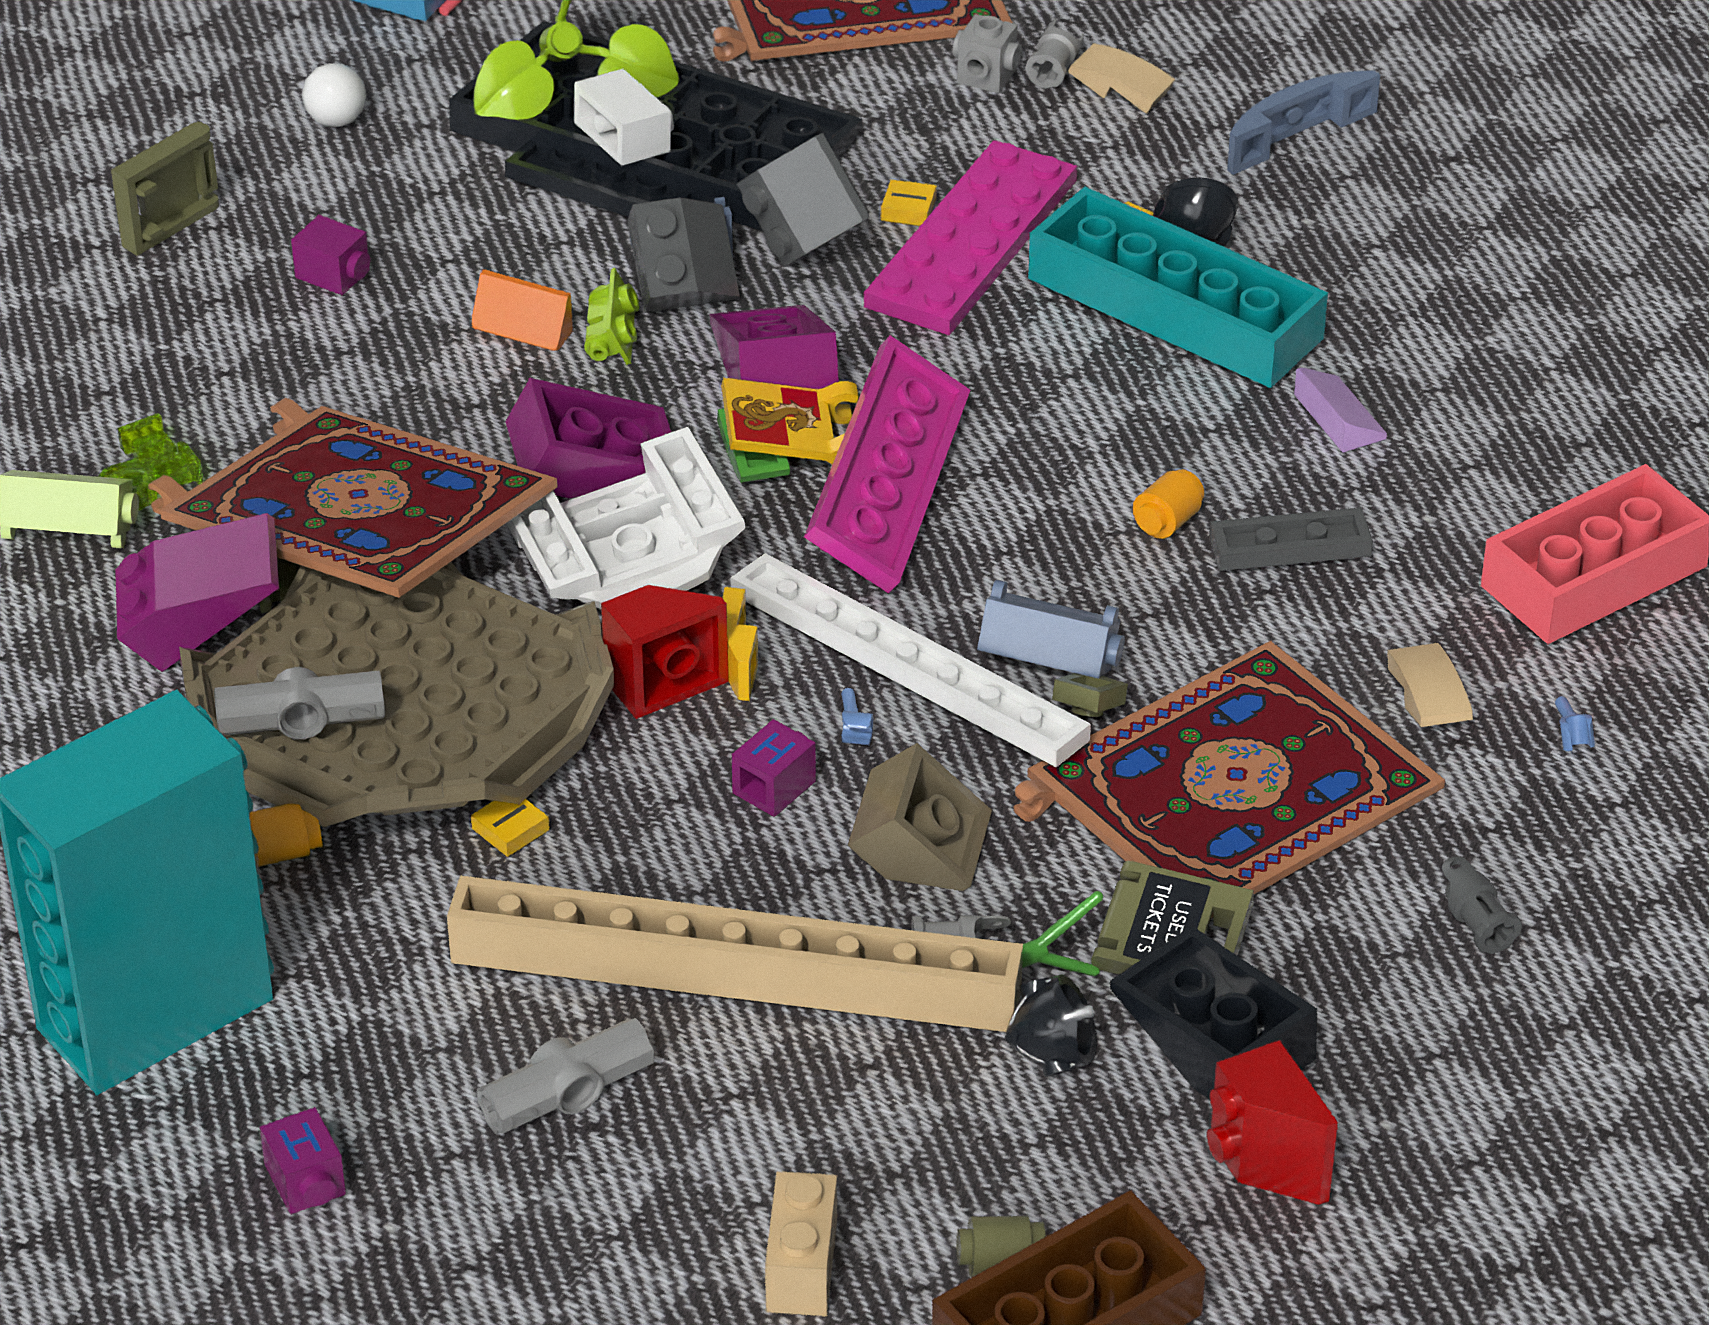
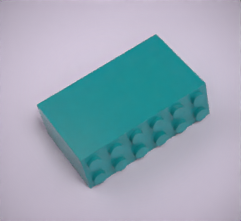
[0,689,274,1095]

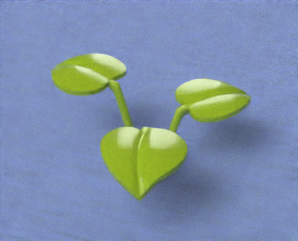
[474,0,679,120]

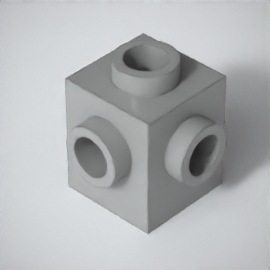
[953,14,1022,94]

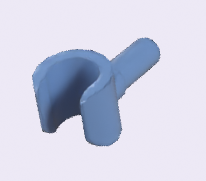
[841,688,873,745]
[1555,696,1595,751]

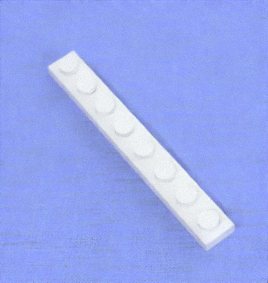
[731,553,1091,767]

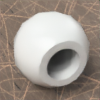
[302,64,367,127]

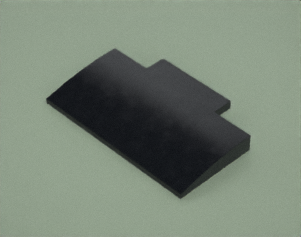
[449,20,862,231]

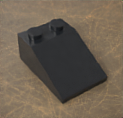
[1110,925,1317,1100]

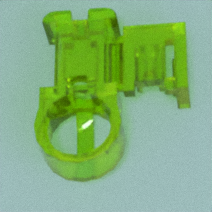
[98,413,204,511]

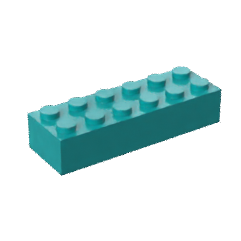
[1028,186,1328,388]

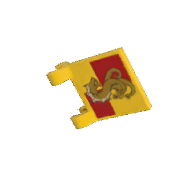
[721,378,859,465]

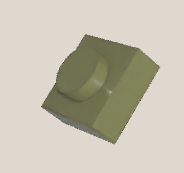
[1052,673,1128,717]

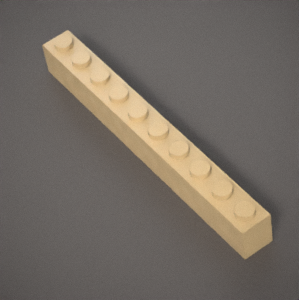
[447,876,1023,1032]

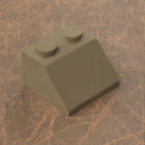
[848,743,992,891]

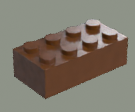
[932,1190,1206,1325]

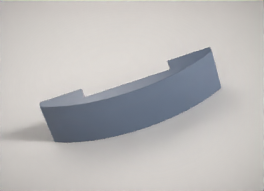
[1227,70,1380,175]

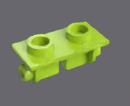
[584,268,639,365]

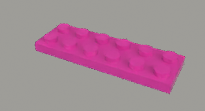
[864,140,1077,336]
[804,335,971,594]

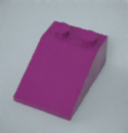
[709,305,839,389]
[505,378,671,498]
[115,513,279,672]

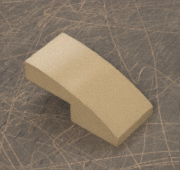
[1068,43,1175,114]
[1387,643,1473,727]

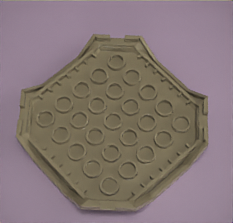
[179,562,614,827]

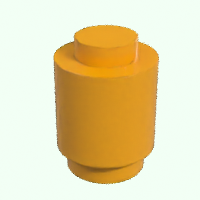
[1133,469,1204,539]
[249,803,323,867]

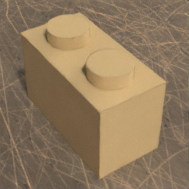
[765,1171,837,1316]

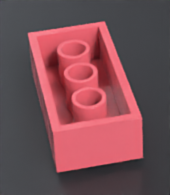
[1481,464,1709,644]

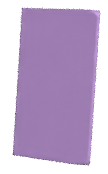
[1294,368,1387,453]

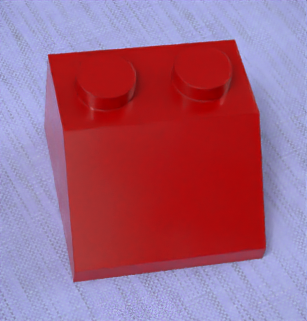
[601,585,729,719]
[1207,1040,1338,1205]

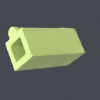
[0,470,139,548]

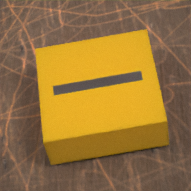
[881,179,937,226]
[471,799,549,857]

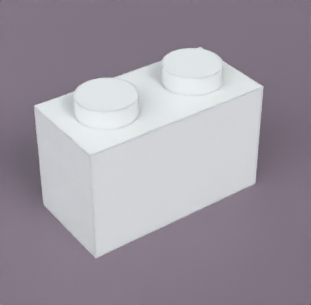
[574,69,674,165]

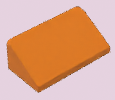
[472,269,573,351]

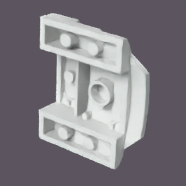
[506,427,745,609]

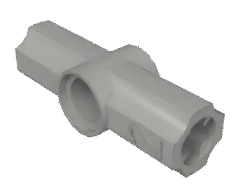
[214,667,385,739]
[477,1018,654,1134]

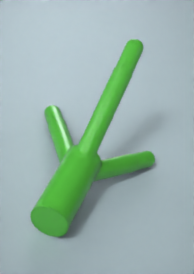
[1022,891,1103,976]

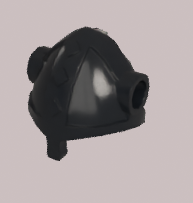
[1153,178,1238,247]
[1005,974,1097,1077]

